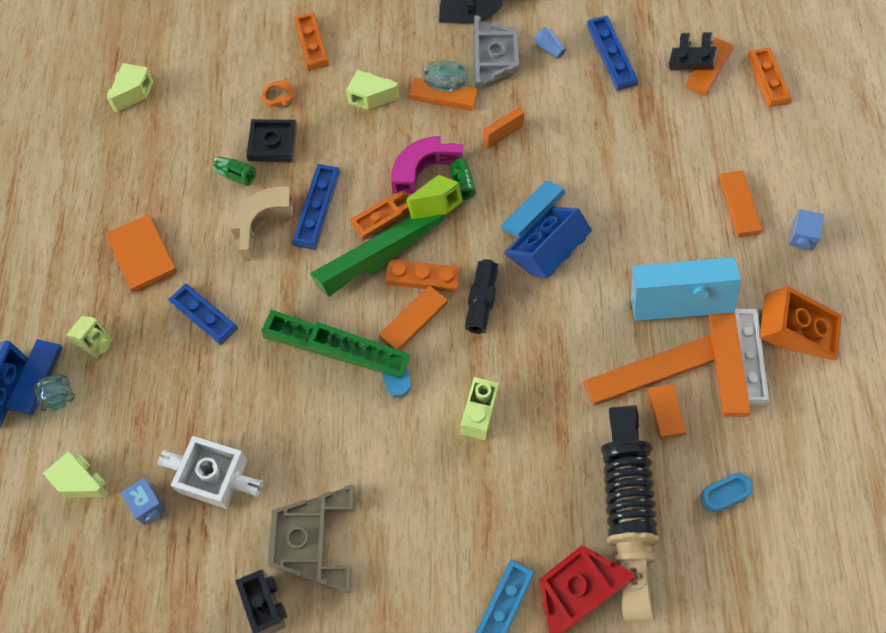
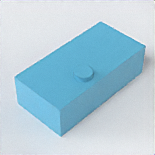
[631,257,741,321]

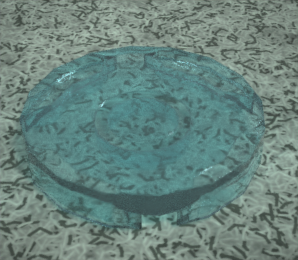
[423,60,467,91]

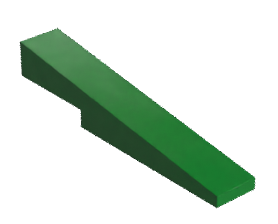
[310,215,444,297]
[261,309,411,379]

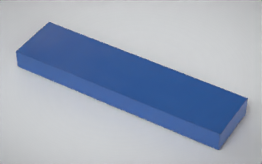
[587,15,638,91]
[292,164,340,250]

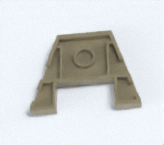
[268,485,355,593]

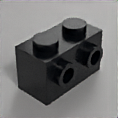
[235,569,287,633]

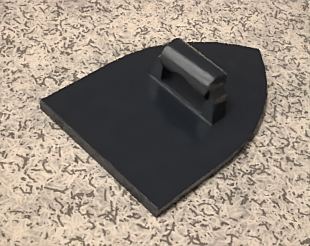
[439,0,503,24]

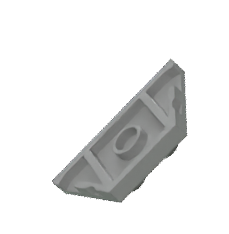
[474,16,519,88]

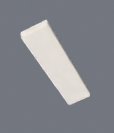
[735,309,769,405]

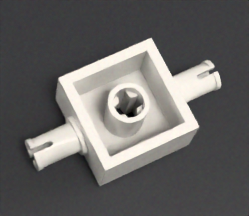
[158,436,263,509]

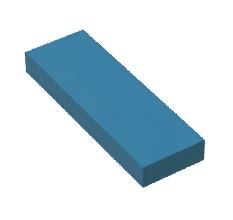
[501,180,565,239]
[476,559,535,633]

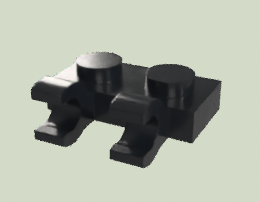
[669,32,718,70]

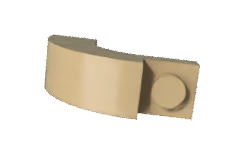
[231,186,293,261]

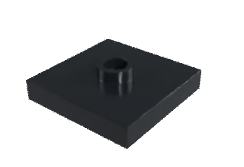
[246,119,297,162]

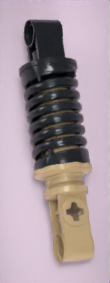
[601,405,660,622]

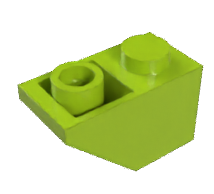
[406,175,463,219]

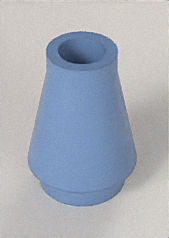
[534,27,566,59]

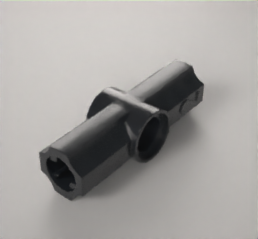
[465,259,498,334]

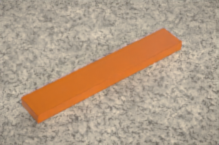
[708,313,751,417]
[583,335,715,406]

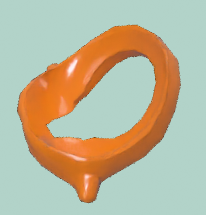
[262,78,294,107]

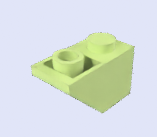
[107,63,154,112]
[346,70,399,110]
[66,316,113,359]
[461,377,499,441]
[43,451,109,498]

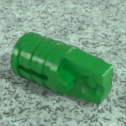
[213,156,256,186]
[451,157,476,200]

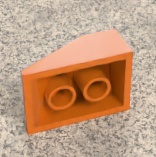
[759,285,842,360]

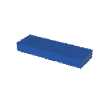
[168,283,238,346]
[6,339,63,416]

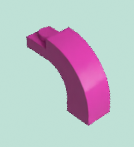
[391,136,463,194]

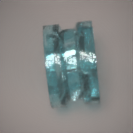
[32,375,75,411]

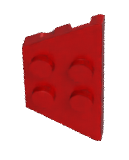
[539,545,638,633]

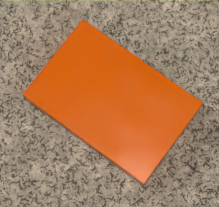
[105,214,177,292]

